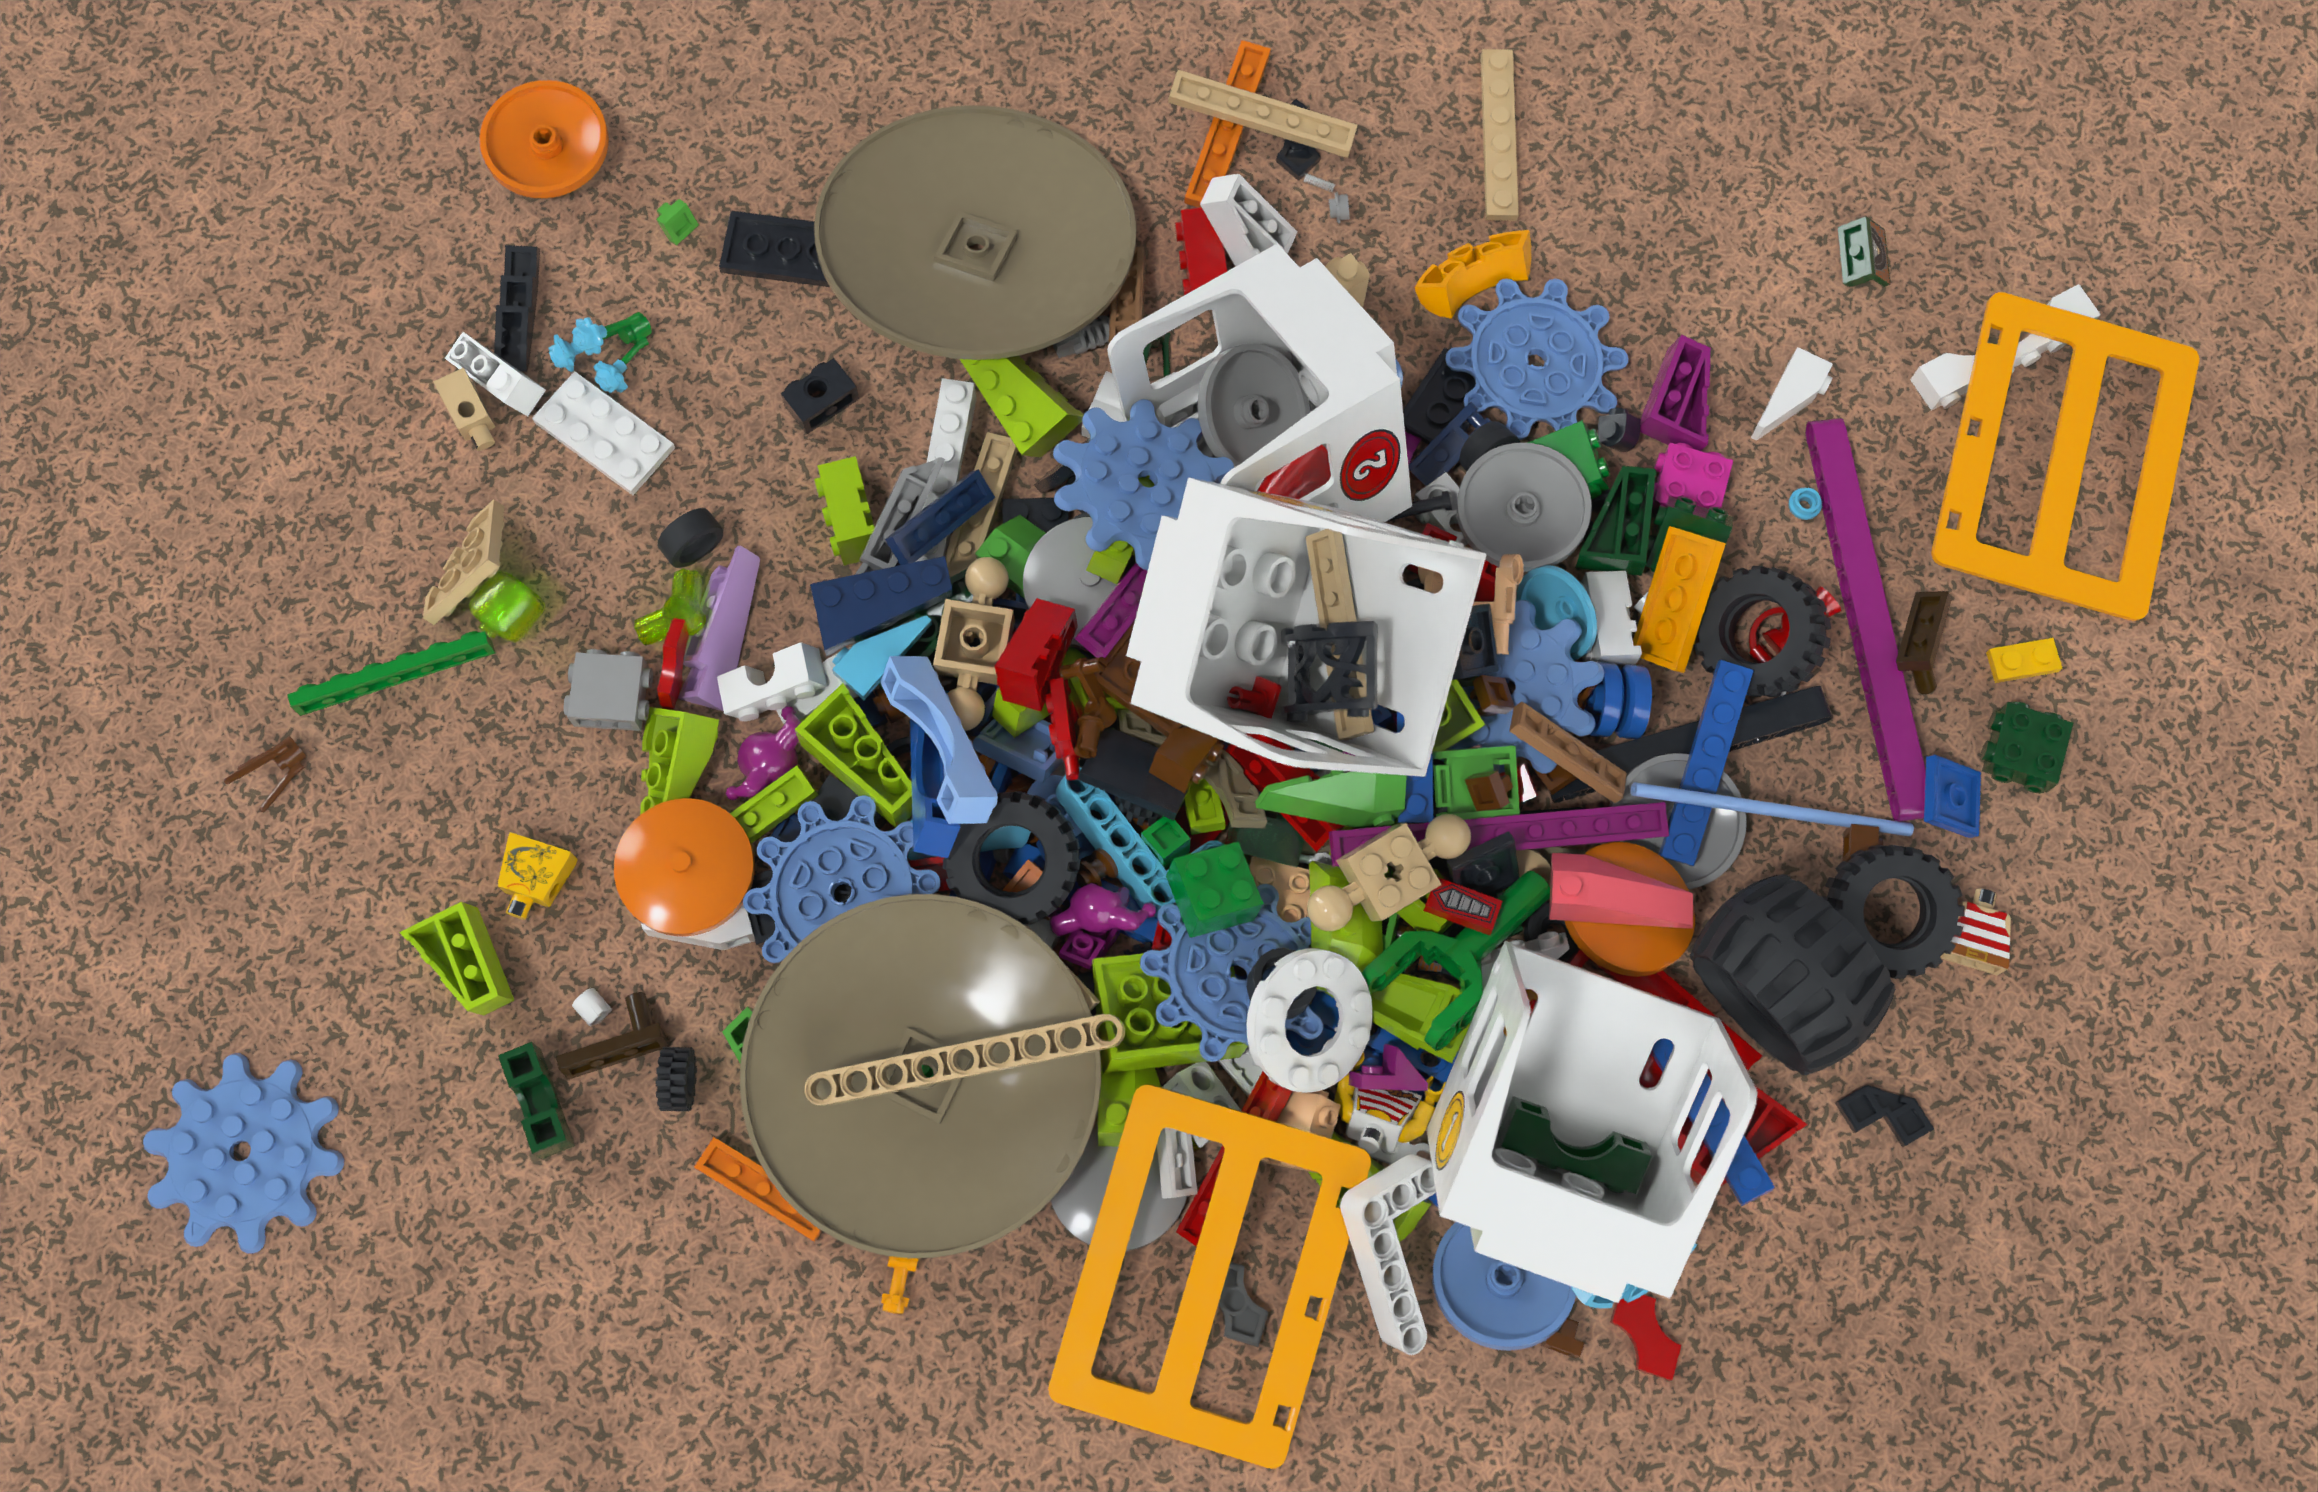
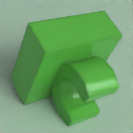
[656,199,699,246]

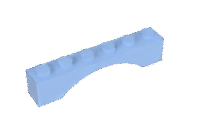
[880,656,998,824]

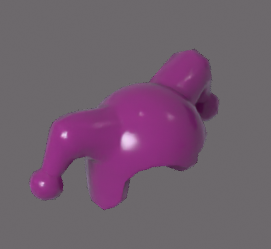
[726,706,801,801]
[1048,883,1157,936]

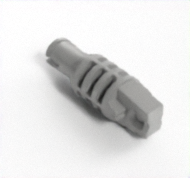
[1053,315,1110,358]

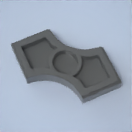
[1218,1262,1268,1348]

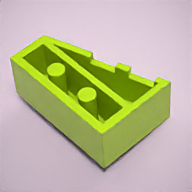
[400,901,515,1016]

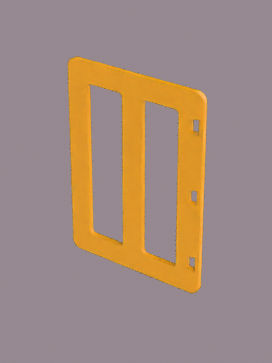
[1931,292,2199,621]
[1048,1084,1371,1469]

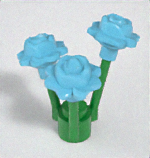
[548,312,652,393]

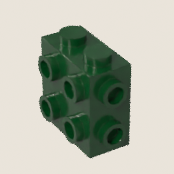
[1646,496,1733,572]
[1980,702,2073,794]

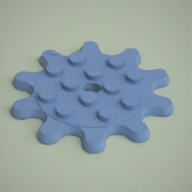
[1445,279,1628,440]
[1053,399,1234,570]
[1439,600,1604,774]
[743,796,941,963]
[1140,884,1328,1062]
[143,1053,344,1254]

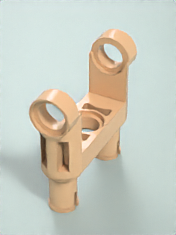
[1418,554,1524,655]

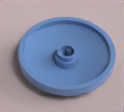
[1432,1222,1576,1351]

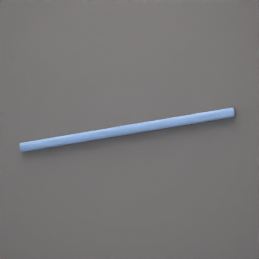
[1631,782,1914,836]

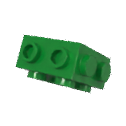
[1528,420,1611,499]

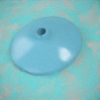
[1516,565,1597,661]

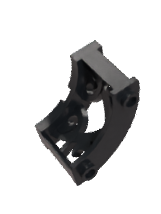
[1281,621,1378,722]

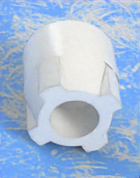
[572,988,612,1027]

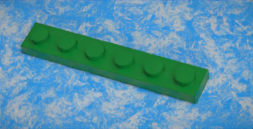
[287,631,496,716]

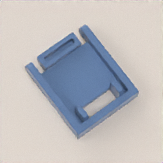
[973,719,1078,783]

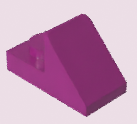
[1348,1044,1428,1091]

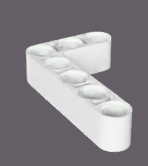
[1340,1154,1436,1355]

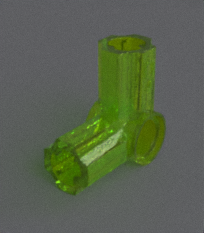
[634,568,707,646]

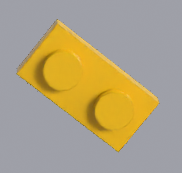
[1986,638,2063,683]

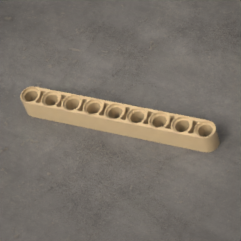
[804,1014,1125,1105]

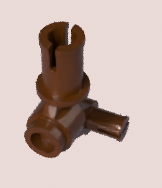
[1059,657,1117,758]

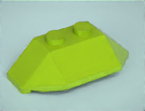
[1309,861,1383,991]

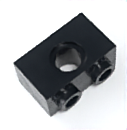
[781,358,859,435]

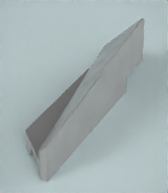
[855,457,945,575]

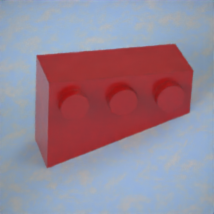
[994,598,1078,711]
[1690,1086,1808,1187]

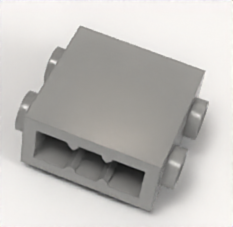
[564,649,653,731]

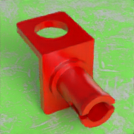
[1227,676,1281,719]

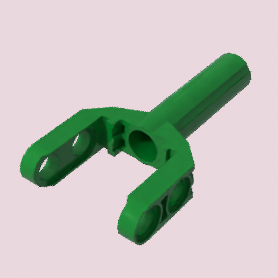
[1361,870,1550,1051]

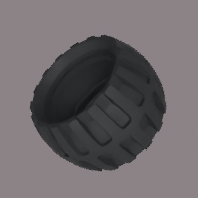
[1690,874,1895,1075]

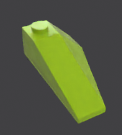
[640,707,719,815]

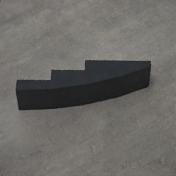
[494,245,540,372]

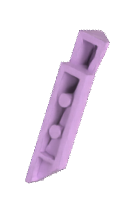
[678,545,760,711]

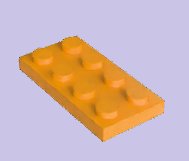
[1633,526,1726,673]

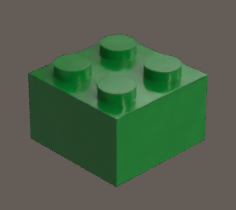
[1166,842,1263,938]

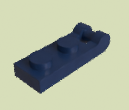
[1408,402,1492,486]

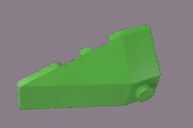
[1255,770,1407,829]

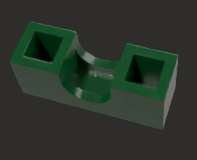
[498,1042,575,1159]

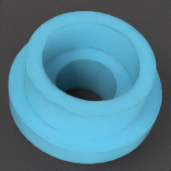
[1788,488,1822,520]

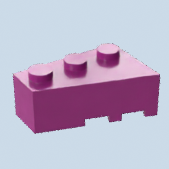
[1640,334,1711,451]

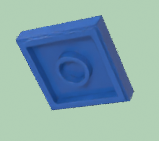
[1924,755,1981,838]

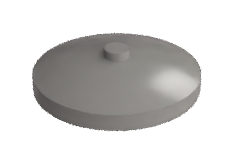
[1198,343,1310,468]
[1456,443,1592,572]
[1023,517,1117,650]
[1609,753,1746,889]
[1051,1111,1187,1251]

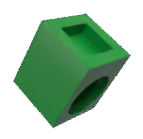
[1141,816,1191,870]

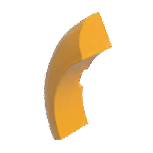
[1415,230,1531,319]

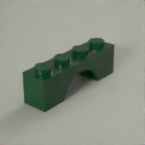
[1498,1096,1652,1194]

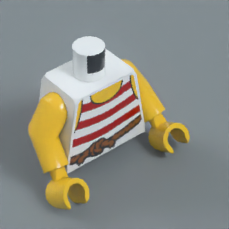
[1334,1052,1446,1154]

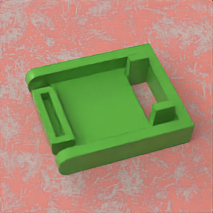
[1432,745,1520,820]

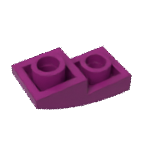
[1059,928,1120,970]

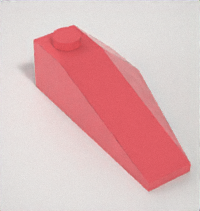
[1549,853,1693,928]

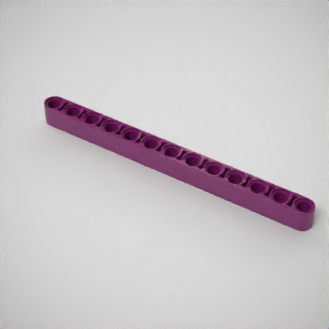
[1805,418,1926,822]

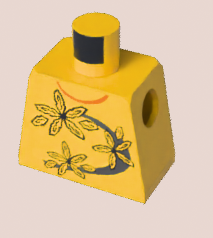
[498,832,578,920]

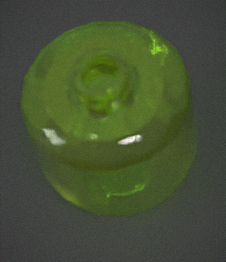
[469,569,546,643]

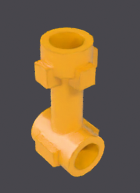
[881,1256,918,1315]

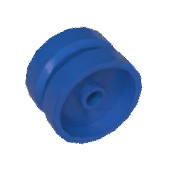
[1584,662,1652,739]

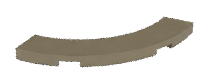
[1116,709,1267,829]

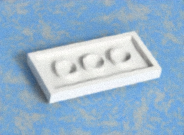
[532,371,675,495]

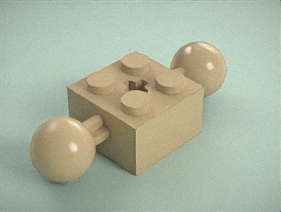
[933,557,1015,731]
[1307,814,1471,931]

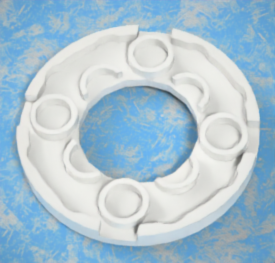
[1247,948,1372,1093]

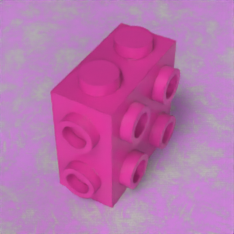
[1652,443,1733,514]

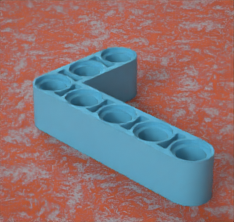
[1056,767,1224,917]

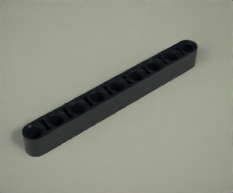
[1549,686,1833,803]

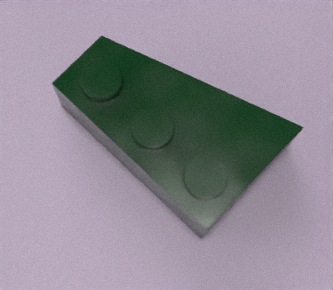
[1575,465,1656,576]

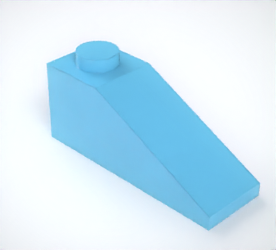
[832,615,932,700]

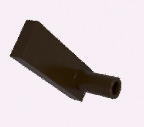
[1896,591,1951,694]
[556,992,669,1080]

